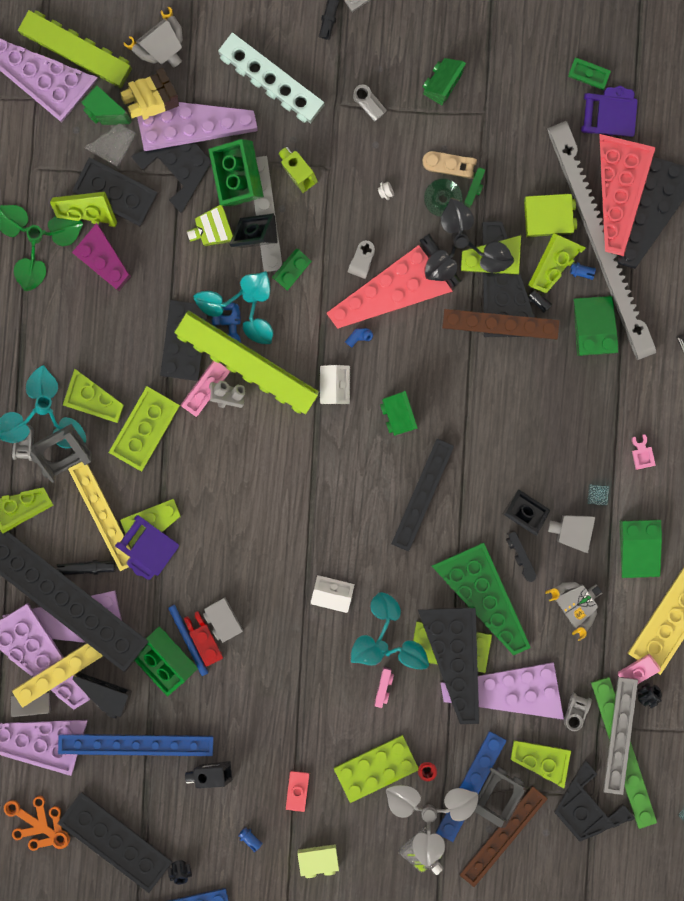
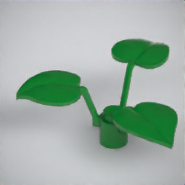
[0,205,83,291]

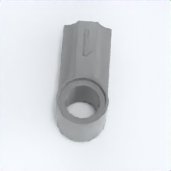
[353,84,387,122]

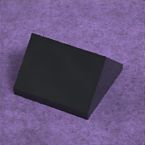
[229,213,278,248]
[502,489,550,536]

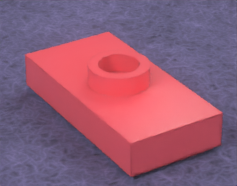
[286,770,309,812]

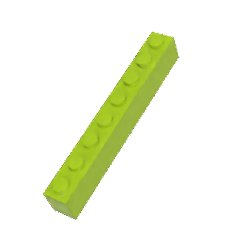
[174,310,319,414]

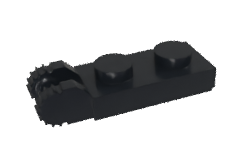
[506,530,537,582]

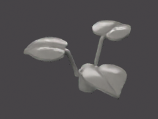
[386,785,478,866]

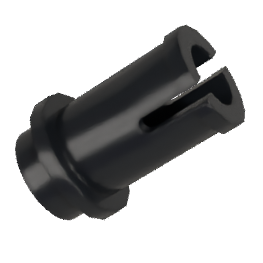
[528,289,552,313]

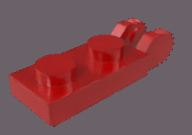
[184,611,223,667]

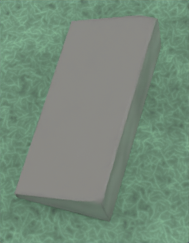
[11,693,51,717]

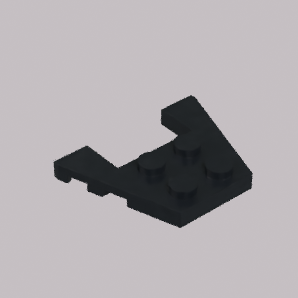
[131,142,211,213]
[554,760,635,842]

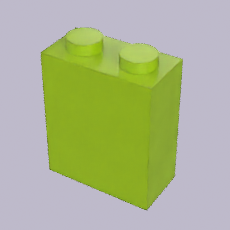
[524,194,577,237]

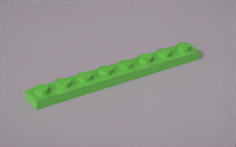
[590,677,657,829]

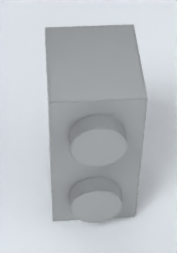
[203,597,243,643]

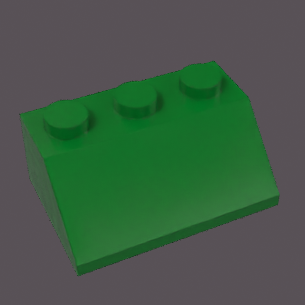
[81,86,132,125]
[135,626,198,697]

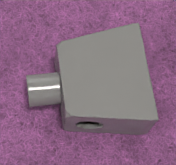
[548,515,595,553]

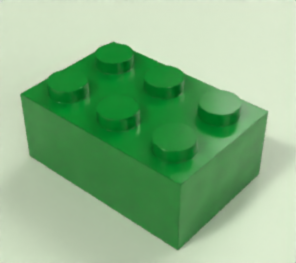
[209,139,264,207]

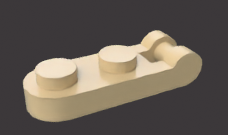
[422,151,477,179]

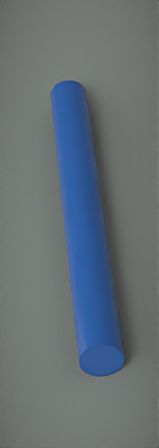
[168,604,208,676]

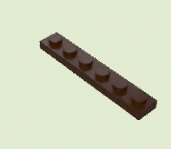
[442,309,560,340]
[459,786,548,887]

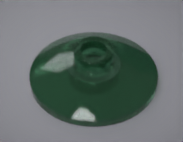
[424,179,462,217]

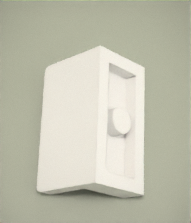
[320,365,350,404]
[311,575,355,613]

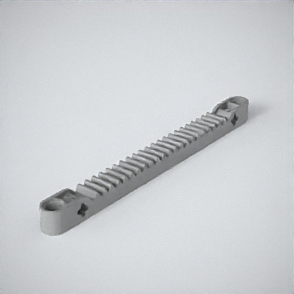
[547,121,656,360]

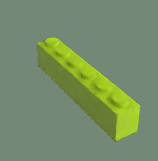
[18,10,132,89]

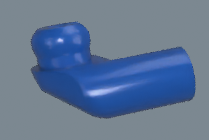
[345,328,373,348]

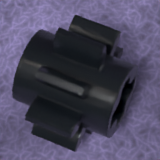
[638,683,662,709]
[168,860,192,885]

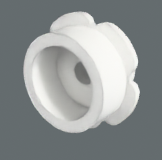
[378,182,394,200]

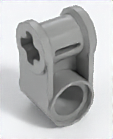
[348,240,375,279]
[12,424,34,461]
[564,692,592,731]

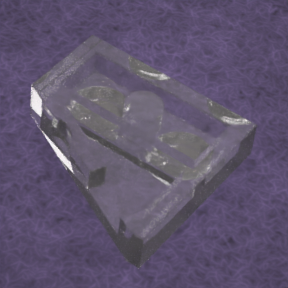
[85,124,137,167]

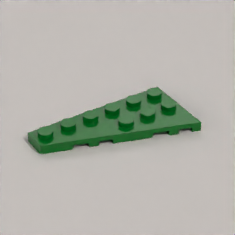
[432,542,531,656]

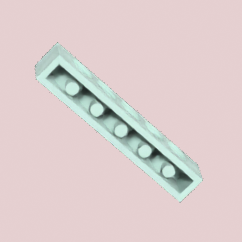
[218,33,324,124]

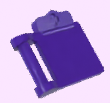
[581,86,637,137]
[115,515,179,580]

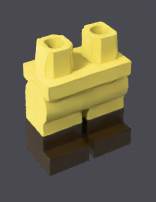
[120,68,179,120]

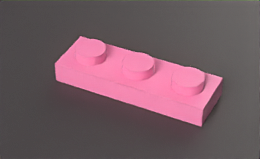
[181,361,230,417]

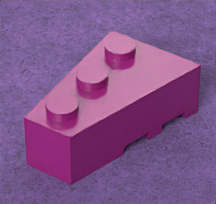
[72,223,131,291]

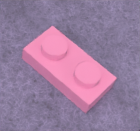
[374,667,394,708]

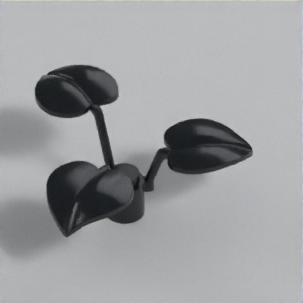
[425,198,514,281]

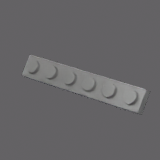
[254,156,282,272]
[603,677,638,795]

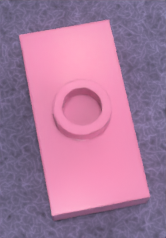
[618,653,661,684]

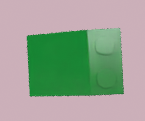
[422,58,466,106]
[573,296,618,356]
[380,391,417,436]
[619,519,662,578]

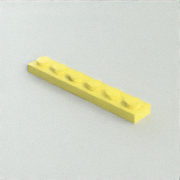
[68,462,131,571]
[12,643,103,708]

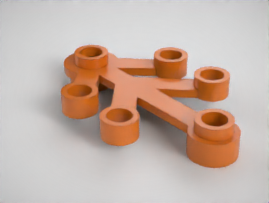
[4,796,70,851]

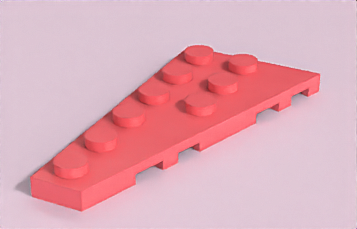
[599,134,655,256]
[326,245,453,329]

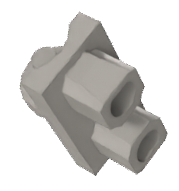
[209,381,245,408]

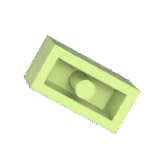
[298,844,339,878]

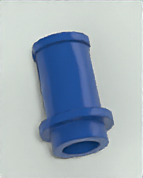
[570,262,596,280]
[238,827,263,852]

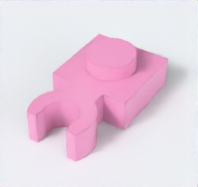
[632,434,656,470]

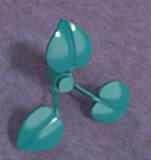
[193,271,274,344]
[0,365,86,448]
[351,592,429,669]

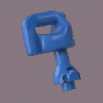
[212,302,241,342]

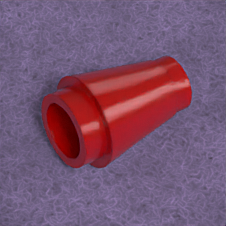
[418,762,437,781]

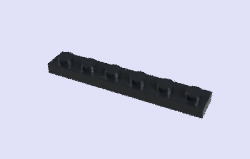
[391,438,454,552]

